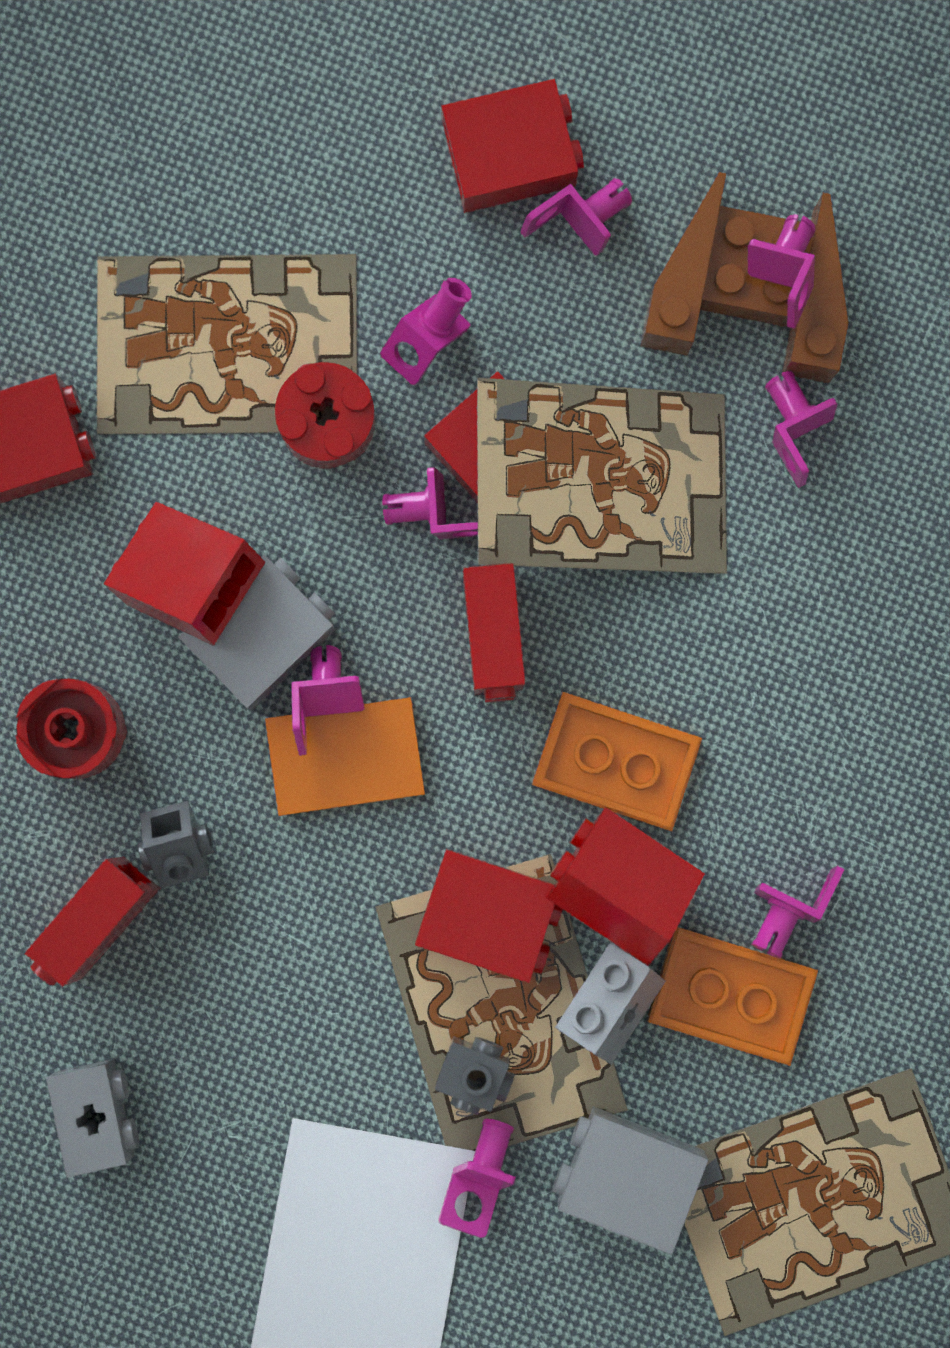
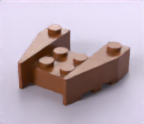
[640,172,849,383]

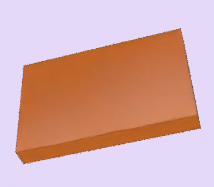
[532,692,702,831]
[265,697,425,816]
[647,927,818,1066]

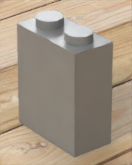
[178,555,336,711]
[552,1106,708,1255]

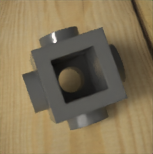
[138,801,214,888]
[434,1036,515,1115]

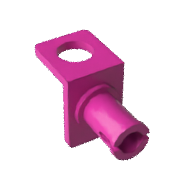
[520,178,632,256]
[748,214,816,329]
[380,278,472,385]
[765,371,838,488]
[382,467,478,539]
[291,645,364,756]
[752,865,844,959]
[438,1118,516,1238]

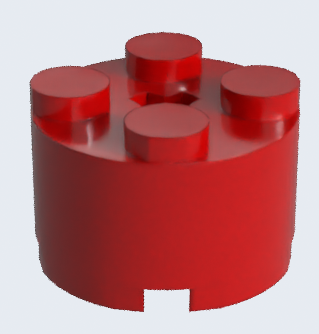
[275,362,375,469]
[16,678,127,779]

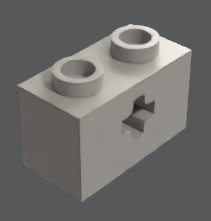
[555,942,666,1065]
[46,1058,139,1178]

